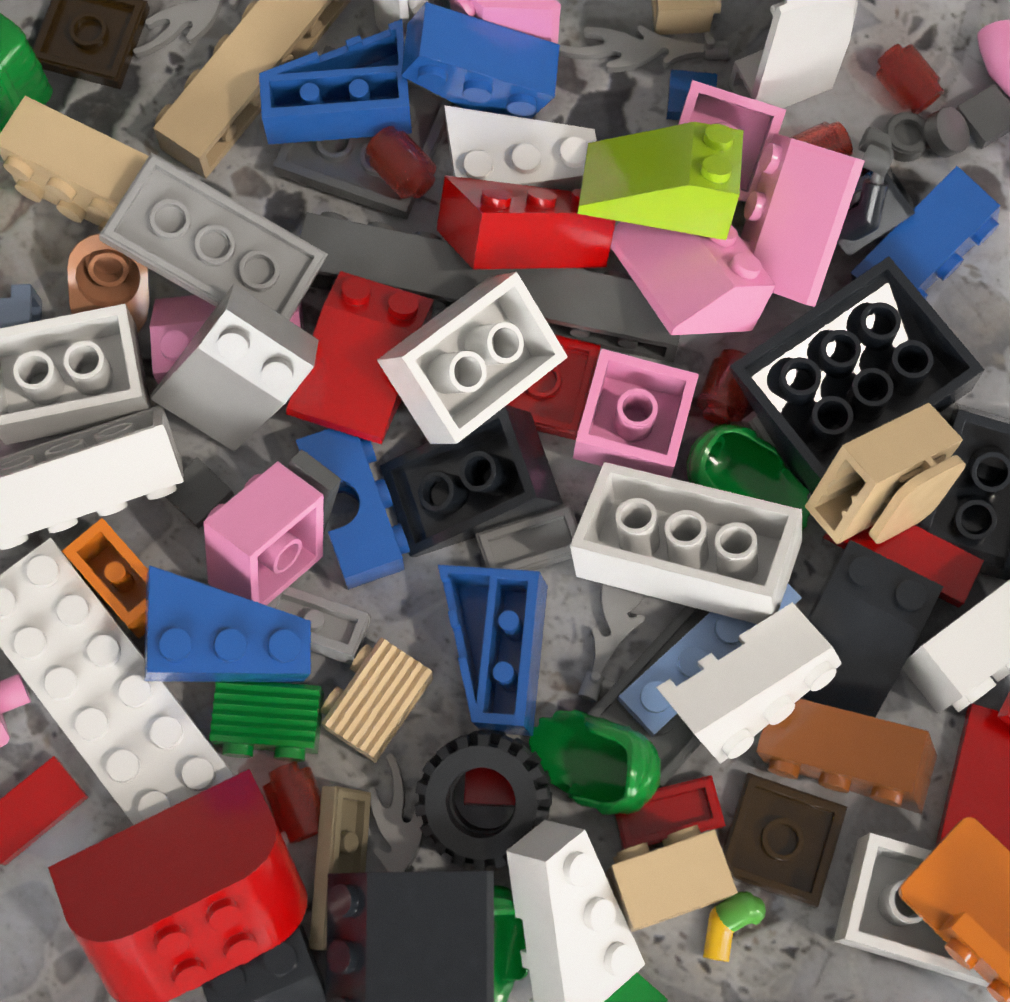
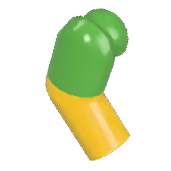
[703,891,766,962]

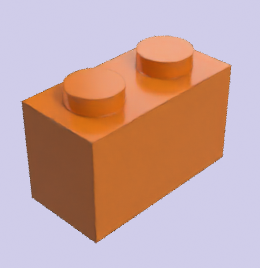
[62,518,148,639]

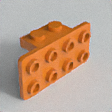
[899,817,1010,1002]

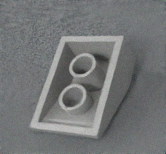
[150,284,319,451]

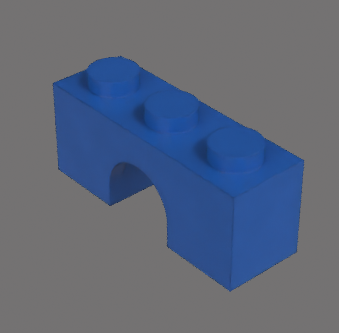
[296,428,410,590]

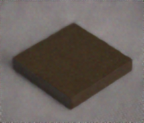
[32,0,150,90]
[722,773,847,908]

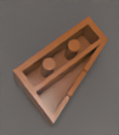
[756,699,937,815]

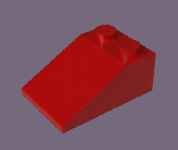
[286,271,434,445]

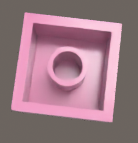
[678,80,786,202]
[573,349,699,478]
[203,461,323,605]

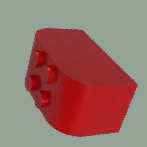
[48,769,308,1002]

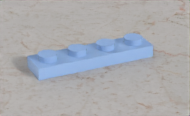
[617,584,802,737]

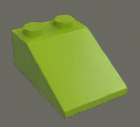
[577,121,744,240]

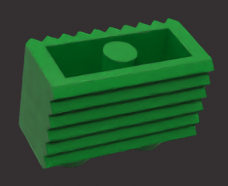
[209,682,324,762]

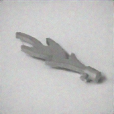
[133,0,240,58]
[559,25,728,73]
[578,584,646,702]
[368,753,425,872]

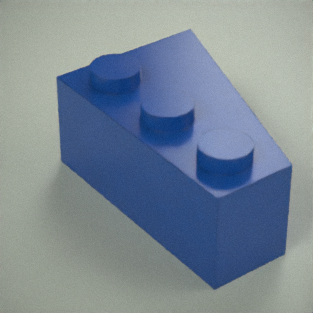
[401,2,560,119]
[259,19,412,145]
[850,166,1000,299]
[144,565,311,682]
[438,565,548,736]

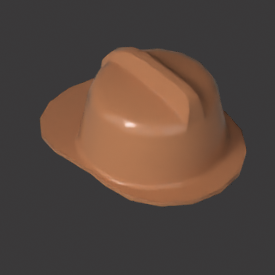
[67,233,149,333]

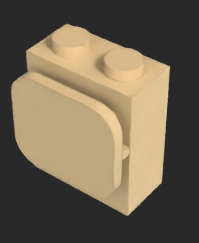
[805,403,966,544]

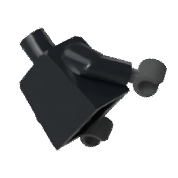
[835,127,915,256]

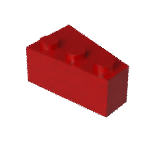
[436,175,616,269]

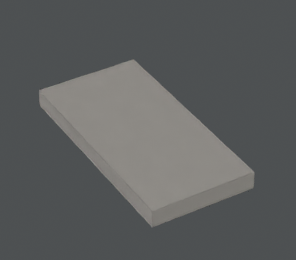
[99,152,328,321]

